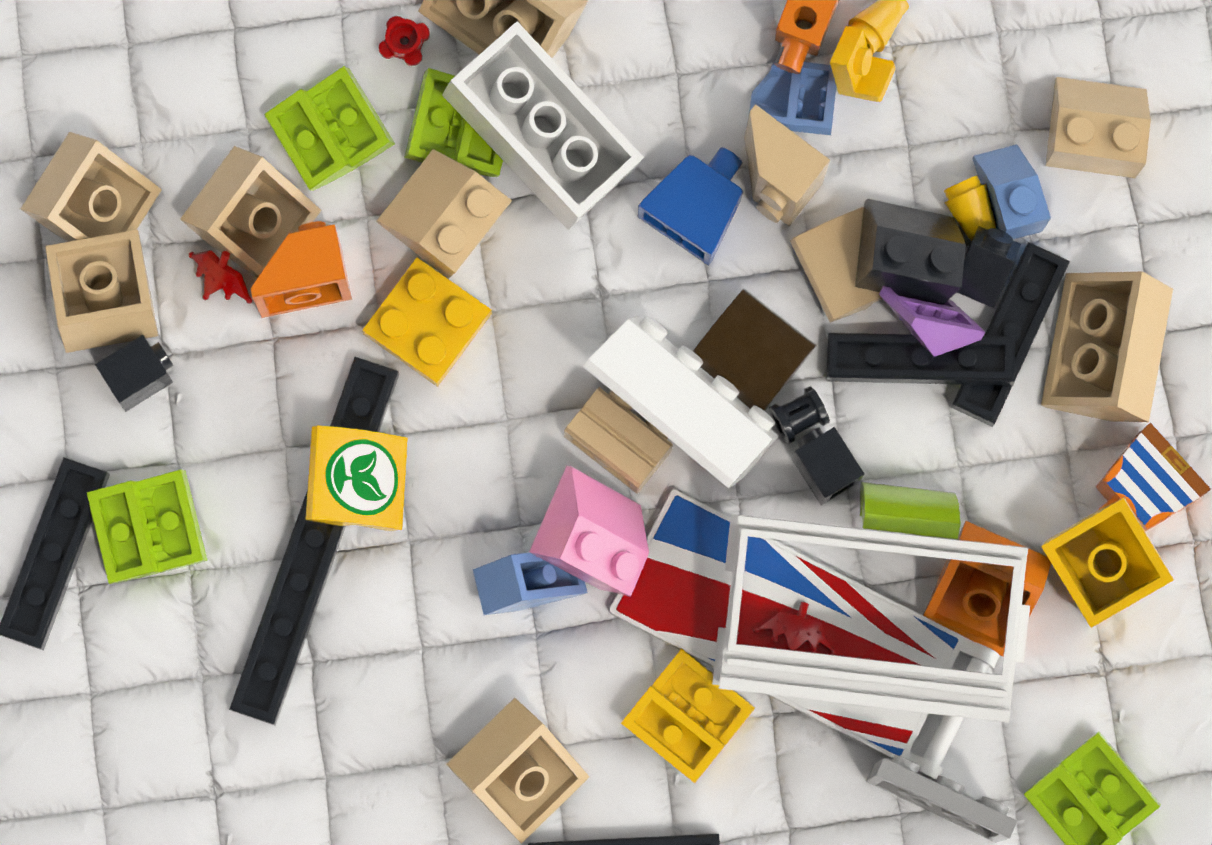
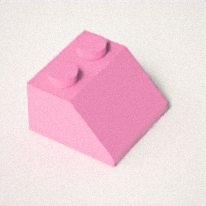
[529,466,649,597]

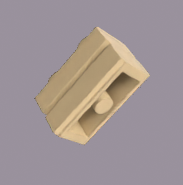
[564,387,673,494]

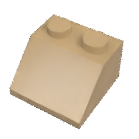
[1045,77,1151,178]
[744,104,830,226]
[20,132,162,242]
[180,146,321,278]
[376,149,512,279]
[45,230,158,353]
[446,698,589,844]

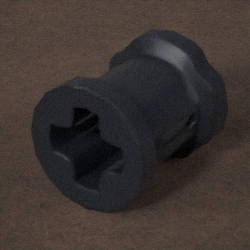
[769,386,830,444]

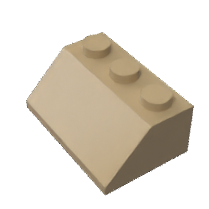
[418,0,588,58]
[1041,271,1173,422]

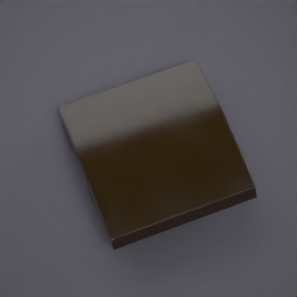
[693,289,817,411]

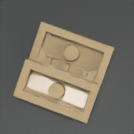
[790,207,883,323]

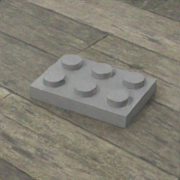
[866,755,1017,843]

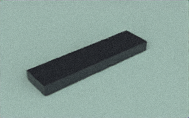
[951,242,1070,427]
[827,333,1015,386]
[0,457,110,651]

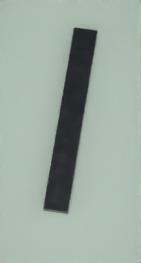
[229,357,399,726]

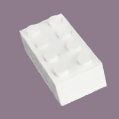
[442,22,644,230]

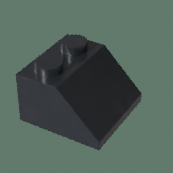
[855,199,966,305]

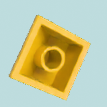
[1041,498,1174,628]

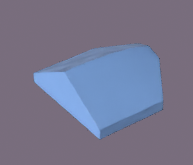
[749,62,836,136]

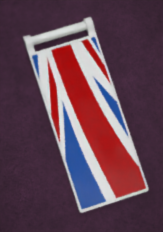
[610,490,1000,780]

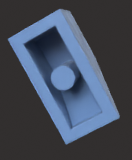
[972,144,1051,240]
[473,553,588,615]

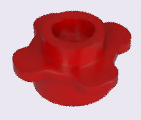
[379,16,430,66]

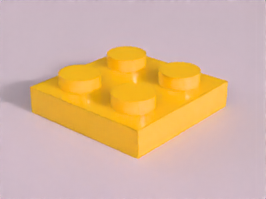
[362,257,492,387]

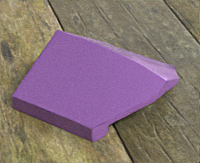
[879,286,985,357]

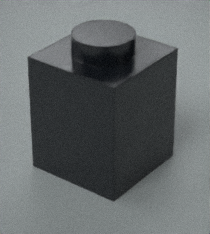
[957,226,1021,308]
[95,335,174,412]
[791,427,865,505]

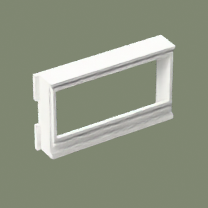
[712,514,1030,723]

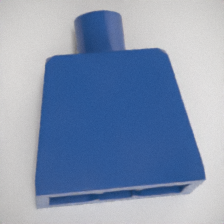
[637,147,743,266]

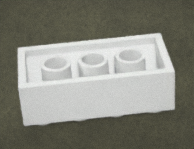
[583,316,780,488]

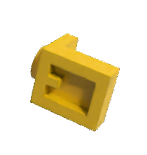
[830,26,896,102]

